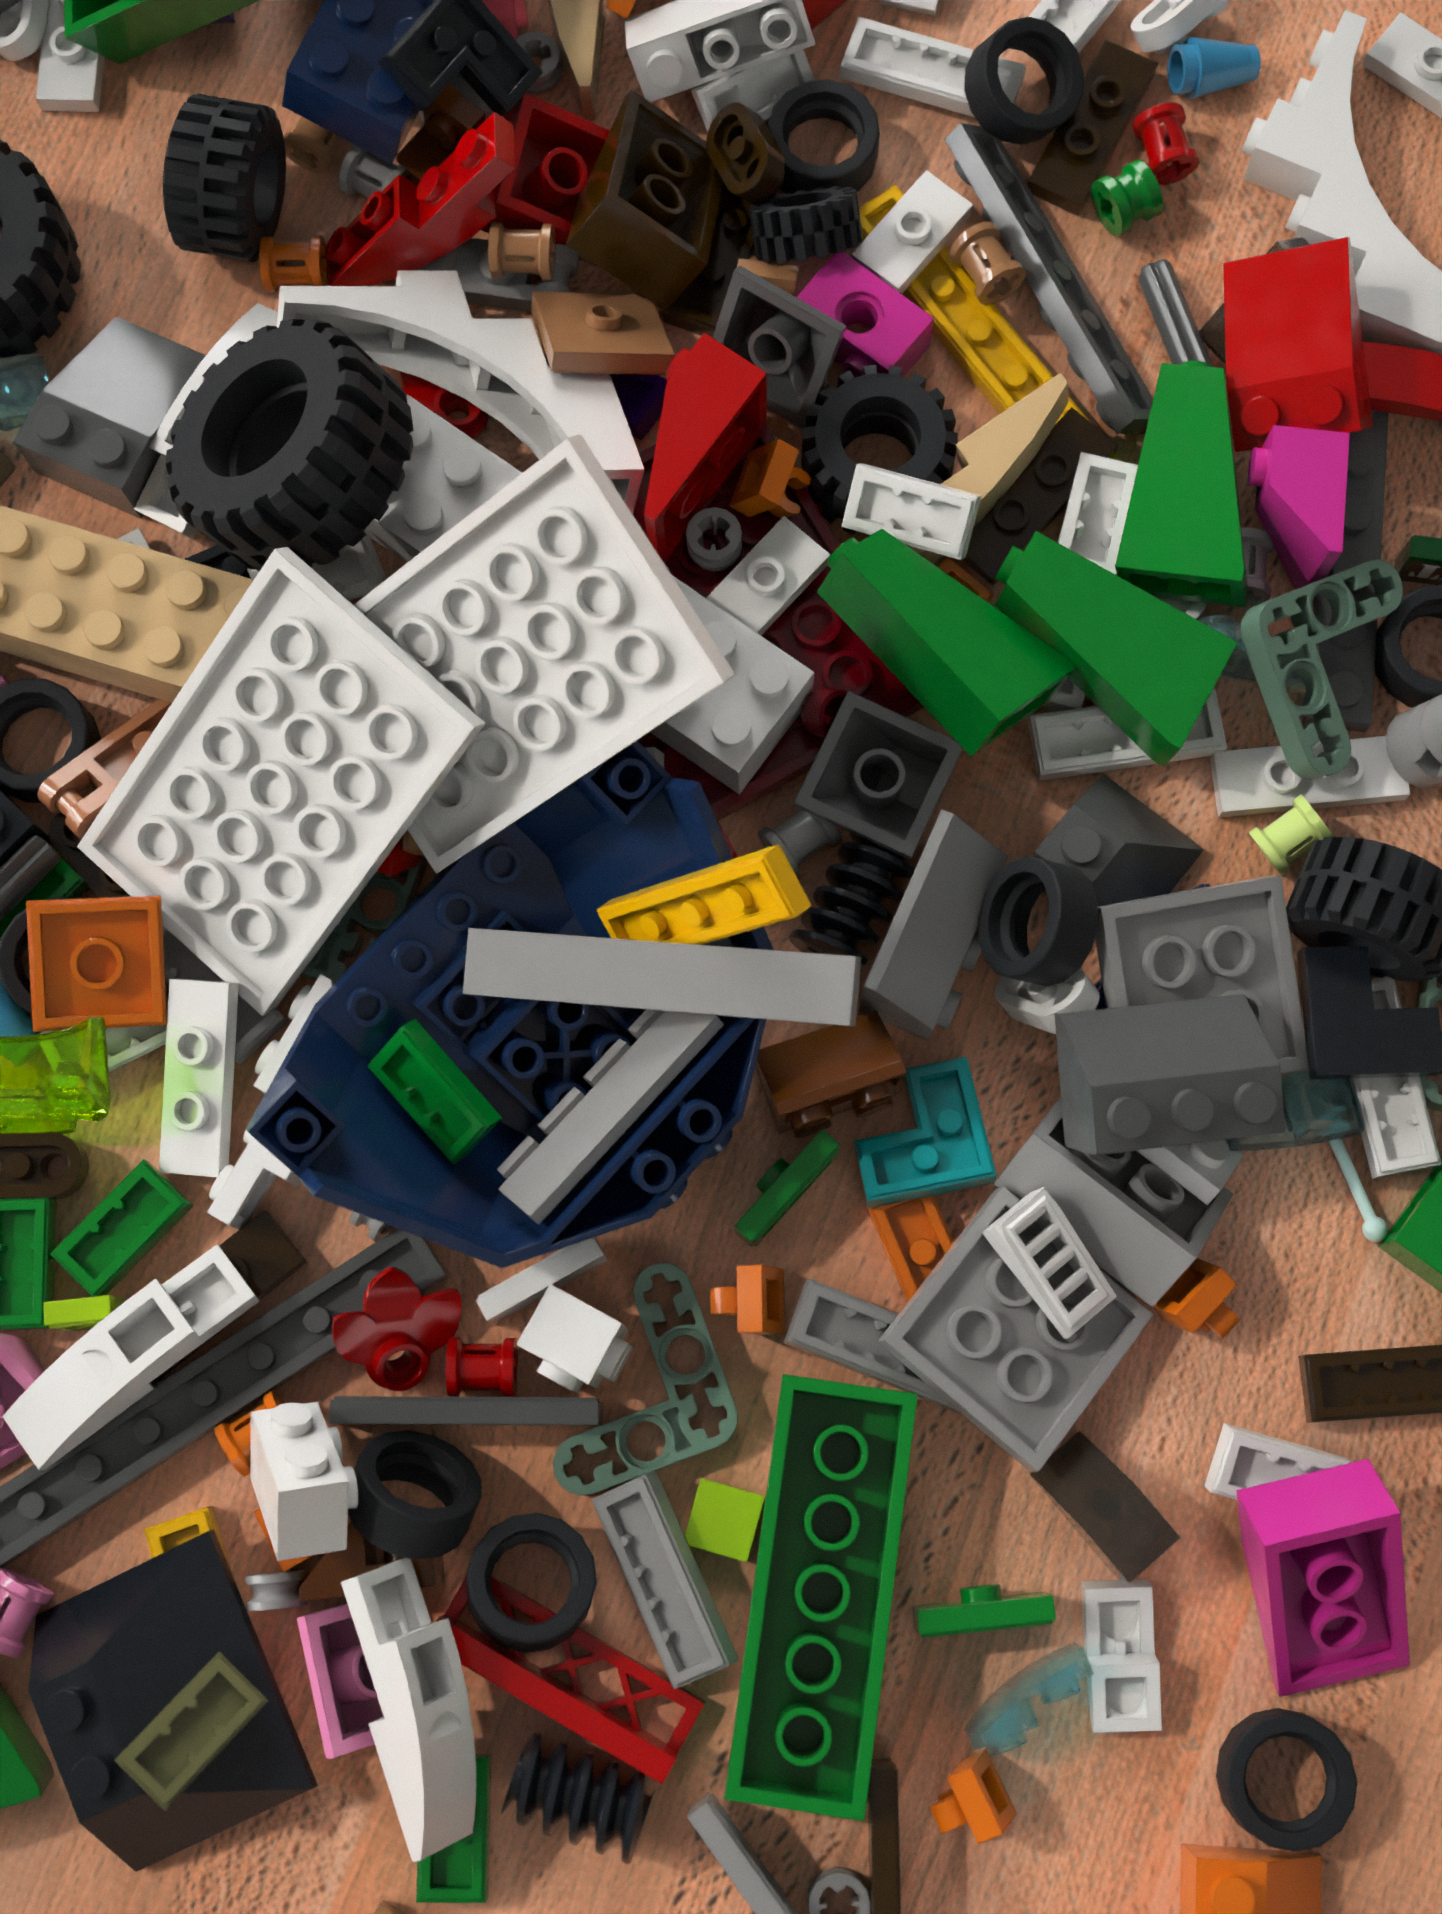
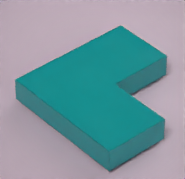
[854,1056,997,1208]

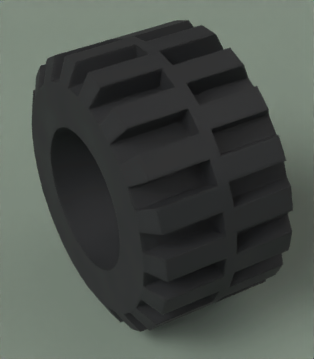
[163,94,286,262]
[801,365,958,537]
[1286,837,1442,981]

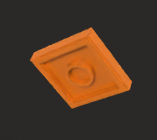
[26,895,167,1032]

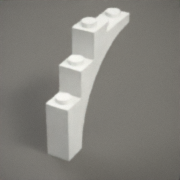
[1241,10,1442,354]
[276,270,645,515]

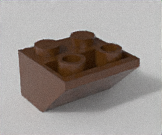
[755,1010,907,1138]

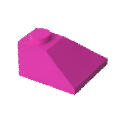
[1247,425,1350,589]

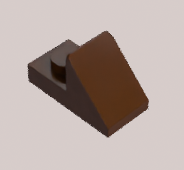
[396,84,485,180]
[299,1522,445,1602]

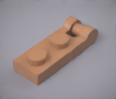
[37,699,172,839]

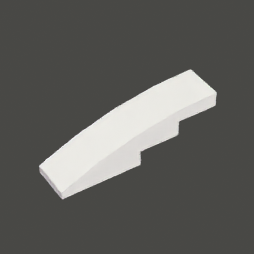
[1039,452,1138,712]

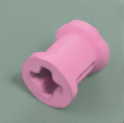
[0,1567,55,1658]

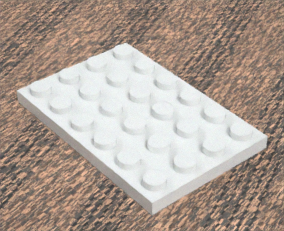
[354,434,735,874]
[77,547,485,1016]

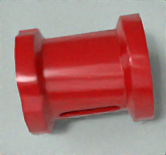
[1132,102,1200,185]
[446,1337,518,1397]

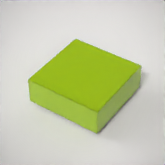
[43,1295,127,1332]
[685,1478,765,1562]

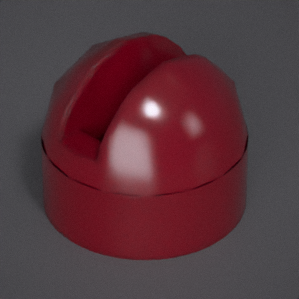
[801,688,847,739]

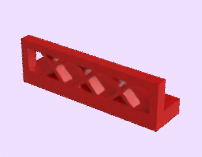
[436,1576,705,1785]

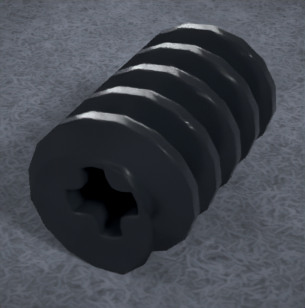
[789,832,915,967]
[501,1732,655,1865]

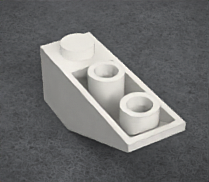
[624,0,816,102]

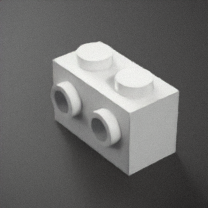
[516,1284,633,1393]
[250,1402,358,1561]

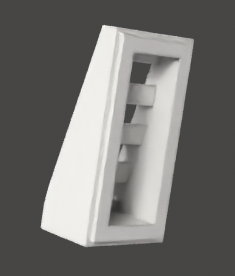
[981,1187,1117,1339]

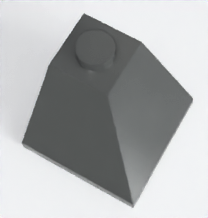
[713,266,847,429]
[794,691,963,860]
[1033,774,1204,906]

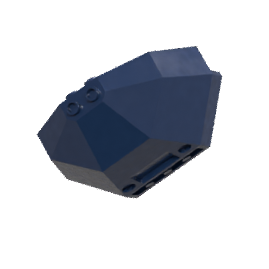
[246,741,774,1268]

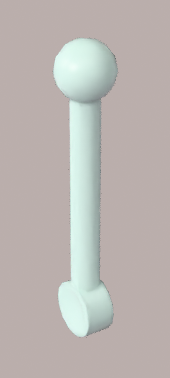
[1315,1113,1388,1242]

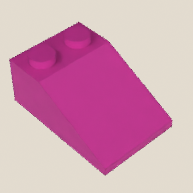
[1236,1459,1410,1697]

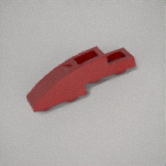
[325,112,515,286]

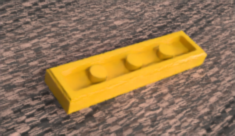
[596,844,812,945]

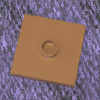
[531,291,675,375]

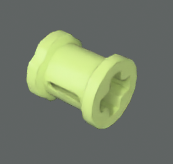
[1248,795,1334,877]

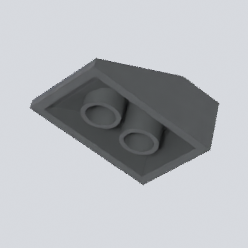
[13,317,206,519]

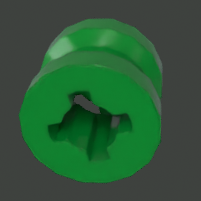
[1091,159,1163,237]

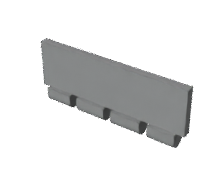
[496,1009,724,1225]

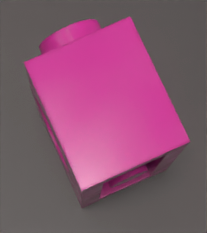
[796,252,934,378]

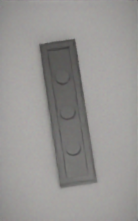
[329,1396,603,1426]

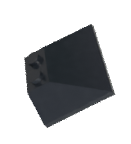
[28,1529,318,1872]

